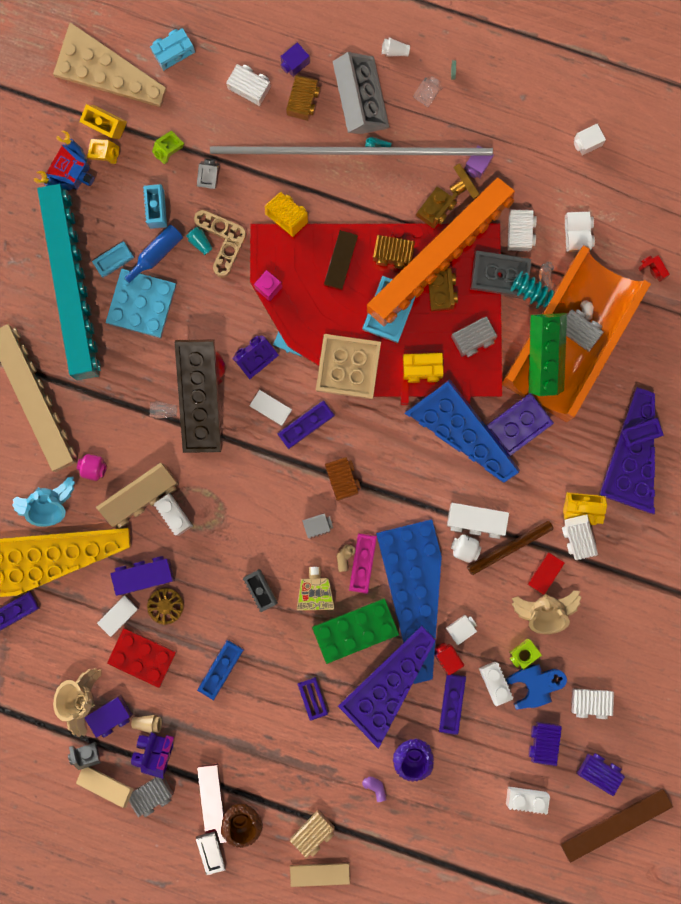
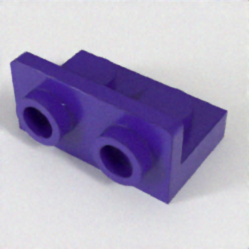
[232,335,279,379]

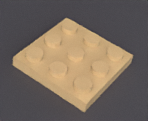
[316,334,381,399]

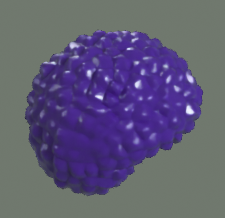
[393,739,434,782]

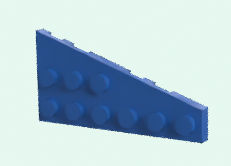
[404,380,520,483]

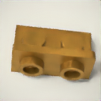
[416,186,458,229]
[428,268,458,311]

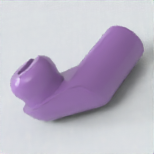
[362,777,387,802]

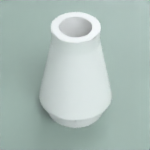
[382,38,410,57]

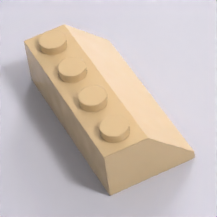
[96,463,179,528]

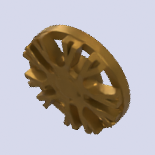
[147,588,184,625]

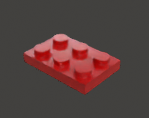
[107,628,177,688]

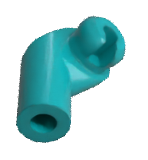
[365,137,392,147]

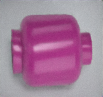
[77,454,107,481]

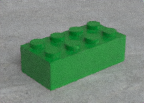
[312,598,399,664]

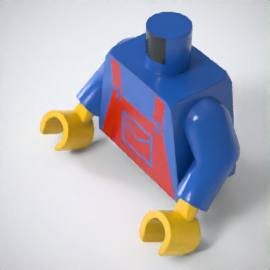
[34,131,95,191]

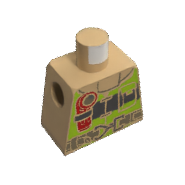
[297,567,334,610]

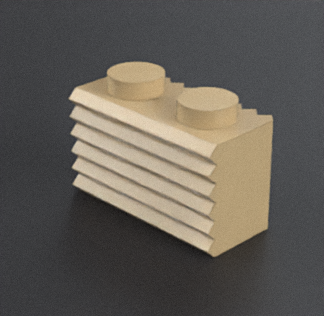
[290,810,335,858]

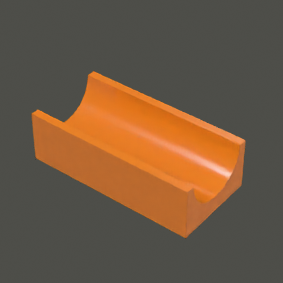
[502,245,651,422]

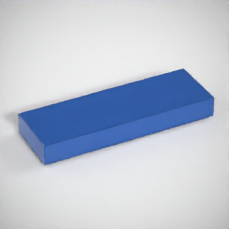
[197,640,244,701]

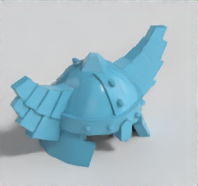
[12,477,75,527]

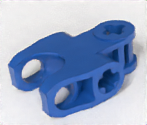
[505,664,567,710]

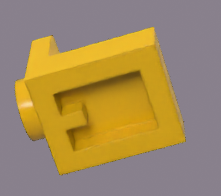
[87,139,120,164]

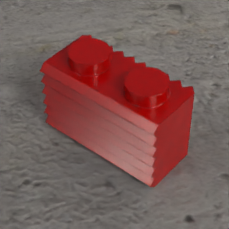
[434,643,465,675]

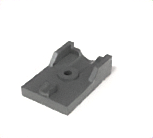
[470,250,532,299]

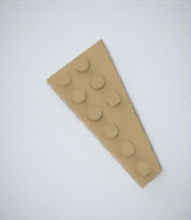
[53,23,166,107]

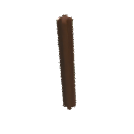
[467,521,554,575]

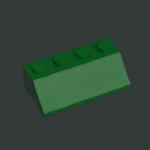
[528,313,567,396]

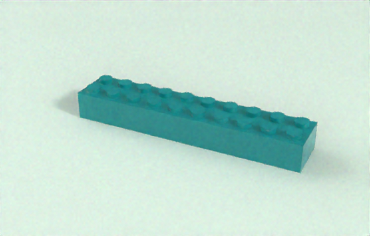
[37,184,101,381]

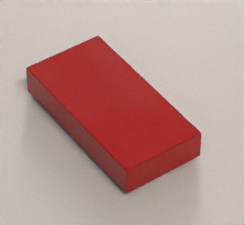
[527,552,565,595]

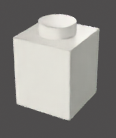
[574,124,606,155]
[445,615,477,645]

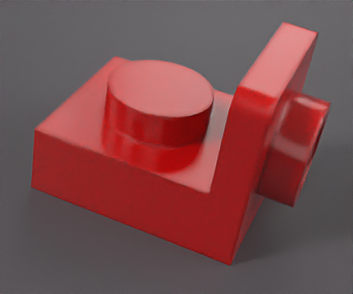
[639,255,670,282]

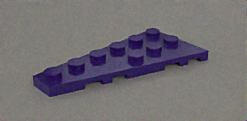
[599,387,655,515]
[338,625,436,749]

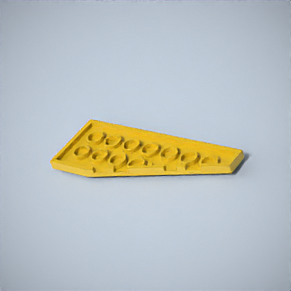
[0,528,131,597]

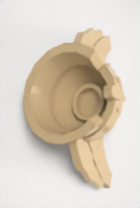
[512,591,581,634]
[53,668,101,737]

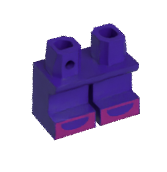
[131,732,174,779]

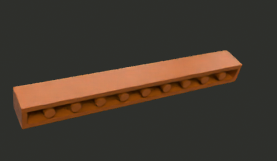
[367,177,515,326]

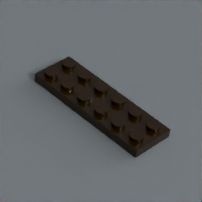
[174,339,222,453]

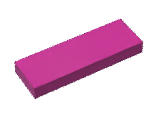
[349,533,377,594]

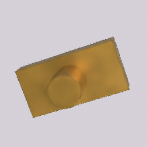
[450,163,480,200]

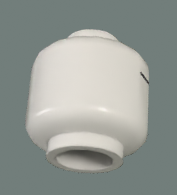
[451,535,481,563]

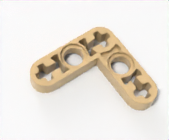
[194,210,246,278]

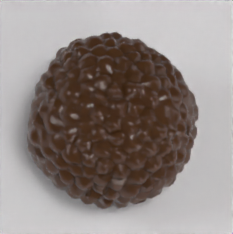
[221,803,263,848]

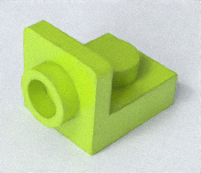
[152,130,184,164]

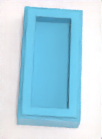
[92,241,134,278]

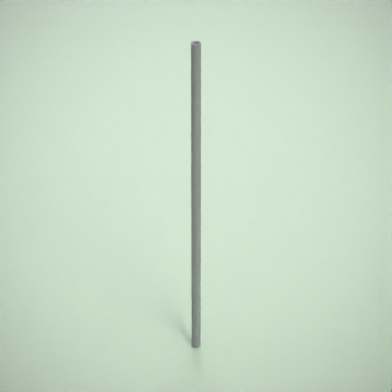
[210,146,493,156]

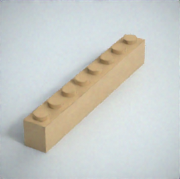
[0,324,77,472]

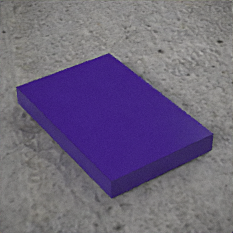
[486,393,554,456]

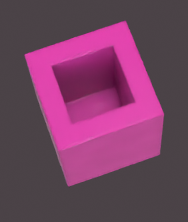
[254,270,282,301]

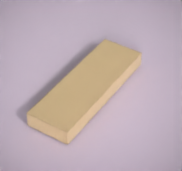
[76,767,133,808]
[290,863,350,887]

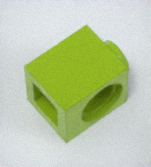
[509,639,542,669]

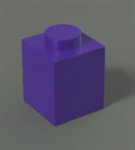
[280,42,310,77]

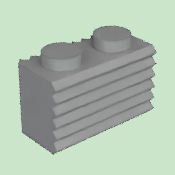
[566,309,603,352]
[451,317,497,357]
[302,513,333,539]
[129,777,174,817]

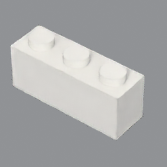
[447,503,509,539]

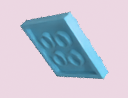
[106,269,177,339]

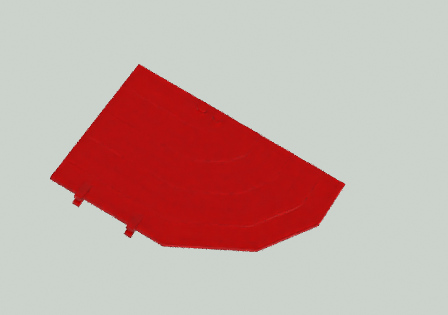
[250,223,502,405]

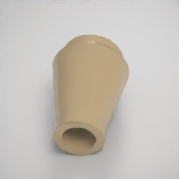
[131,715,162,734]

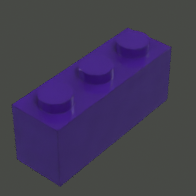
[110,556,175,596]

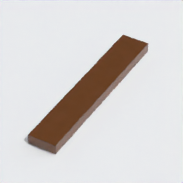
[560,789,673,863]

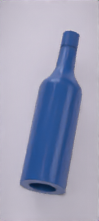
[124,225,183,283]

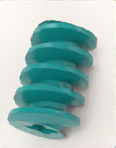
[510,271,555,309]

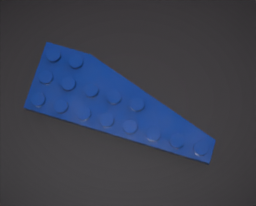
[376,519,442,684]

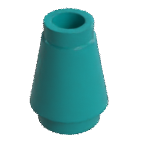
[186,226,213,255]

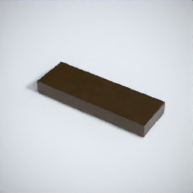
[324,230,358,290]

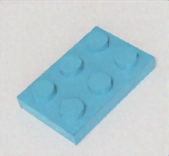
[362,276,415,343]

